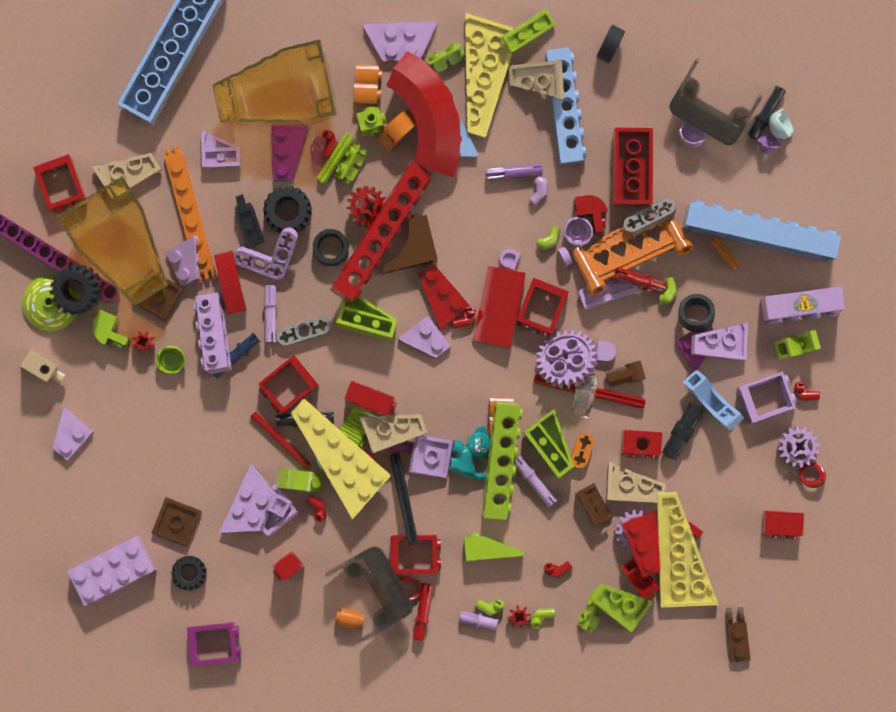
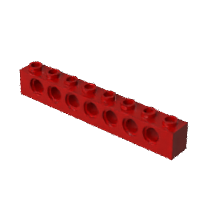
[330,161,431,303]

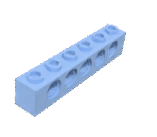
[546,48,586,166]

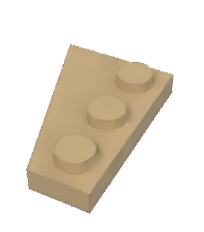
[509,60,564,99]
[92,153,162,200]
[360,414,428,453]
[607,462,666,504]

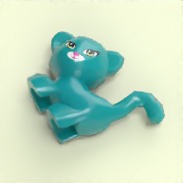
[448,426,490,490]

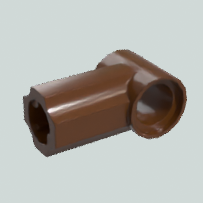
[605,360,646,387]

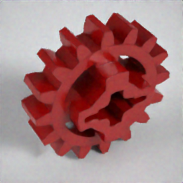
[346,186,386,228]

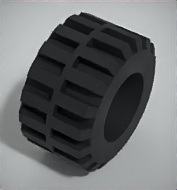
[263,185,312,236]
[50,264,103,315]

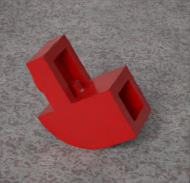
[574,195,608,235]
[621,558,660,600]

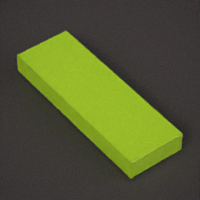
[500,9,556,54]

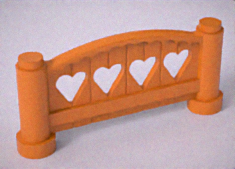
[572,207,694,296]

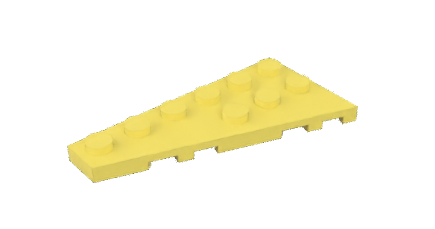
[465,13,514,139]
[291,399,391,519]
[657,492,718,608]

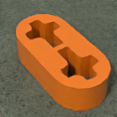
[571,433,594,468]

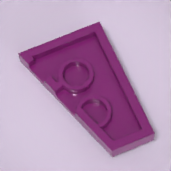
[271,122,310,181]

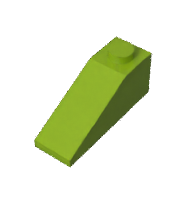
[464,533,524,561]

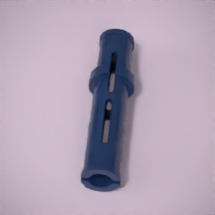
[213,333,261,379]

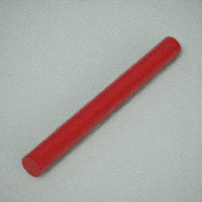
[250,411,311,469]

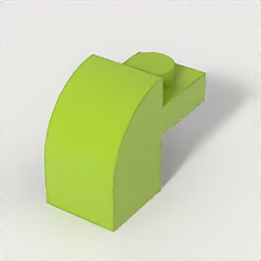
[93,309,130,348]
[774,330,821,360]
[276,468,323,493]

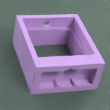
[737,372,797,424]

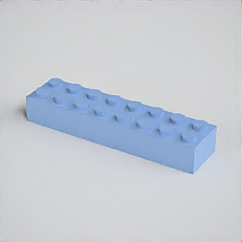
[117,0,224,126]
[682,200,841,263]

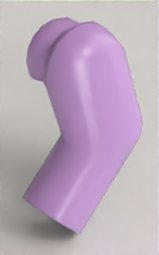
[529,176,548,206]

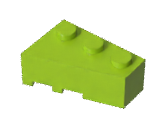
[336,296,397,343]
[523,409,574,479]

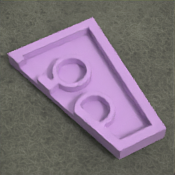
[578,255,639,311]
[691,323,748,361]

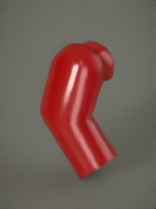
[321,130,338,159]
[452,306,477,329]

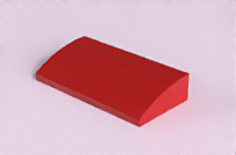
[472,266,526,349]

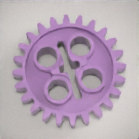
[536,329,599,388]

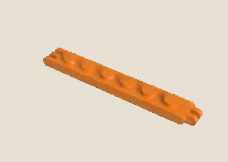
[164,145,218,284]

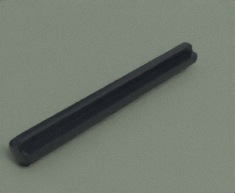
[390,452,418,545]

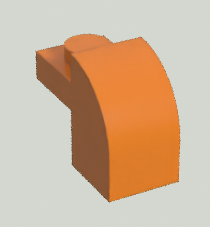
[377,108,417,153]

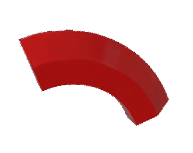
[386,51,462,177]

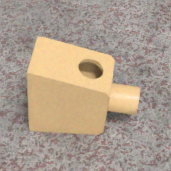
[21,349,65,384]

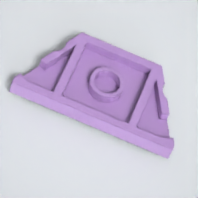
[363,21,437,63]
[220,464,275,534]

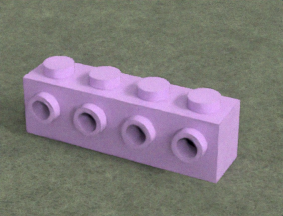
[194,292,232,374]

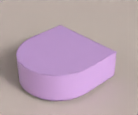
[557,247,573,268]
[499,249,521,270]
[596,341,616,361]

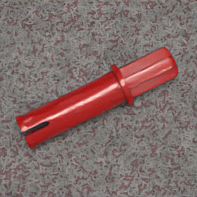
[613,267,666,293]
[413,583,434,641]

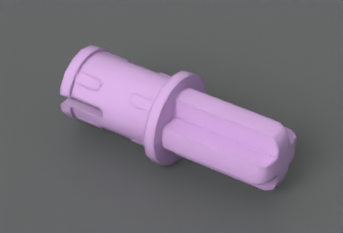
[459,611,498,631]

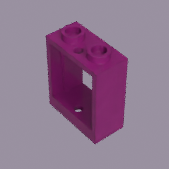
[187,622,242,666]

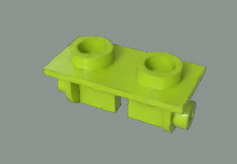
[425,43,466,73]
[335,144,367,184]
[577,590,604,632]

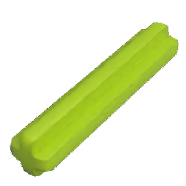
[317,133,354,184]

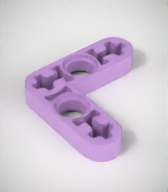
[234,227,298,280]

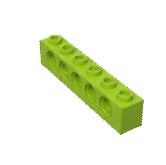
[482,401,523,520]

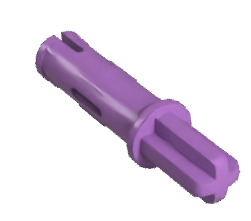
[485,163,543,181]

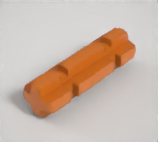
[710,236,740,270]

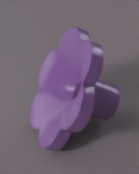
[757,136,781,154]

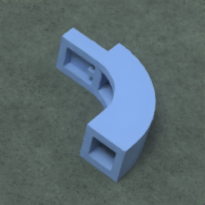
[683,369,744,431]

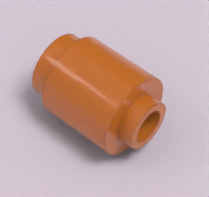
[335,608,364,630]

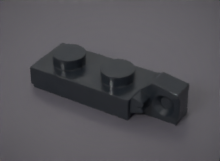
[235,194,266,248]

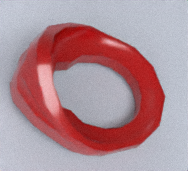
[798,462,826,488]
[393,576,422,602]

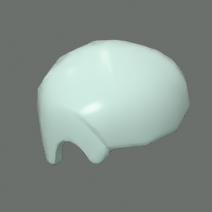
[769,109,794,140]

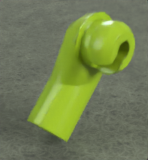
[537,226,561,250]
[659,277,677,304]
[475,599,504,616]
[529,608,555,629]

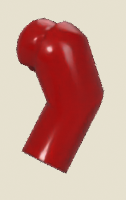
[793,381,820,401]
[305,494,327,522]
[544,561,573,578]

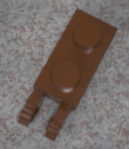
[726,606,751,662]

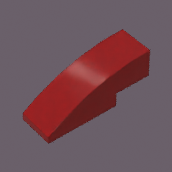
[214,250,247,315]

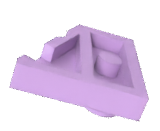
[201,131,241,168]
[399,316,451,358]
[53,408,93,461]

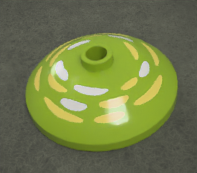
[22,275,80,332]

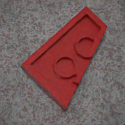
[418,262,470,330]
[621,510,661,578]

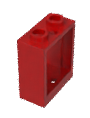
[33,154,87,214]
[516,277,569,337]
[258,355,319,414]
[344,380,397,416]
[391,535,441,574]

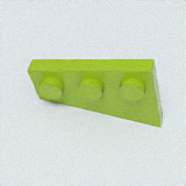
[589,583,654,633]

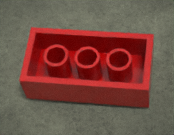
[613,127,653,207]

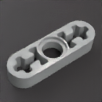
[624,199,676,235]
[277,317,331,346]

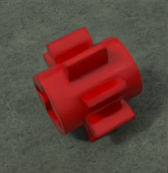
[132,331,155,354]
[507,605,531,629]

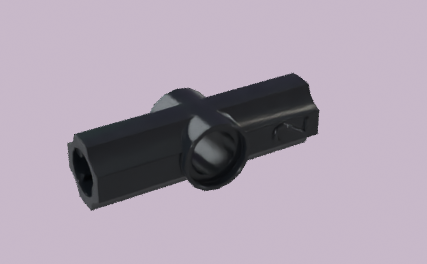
[662,403,704,461]

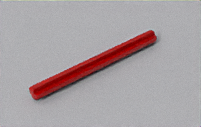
[533,374,646,409]

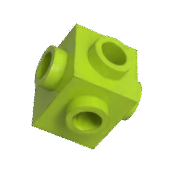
[356,107,387,136]

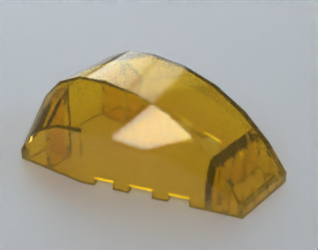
[212,39,337,127]
[56,176,168,305]

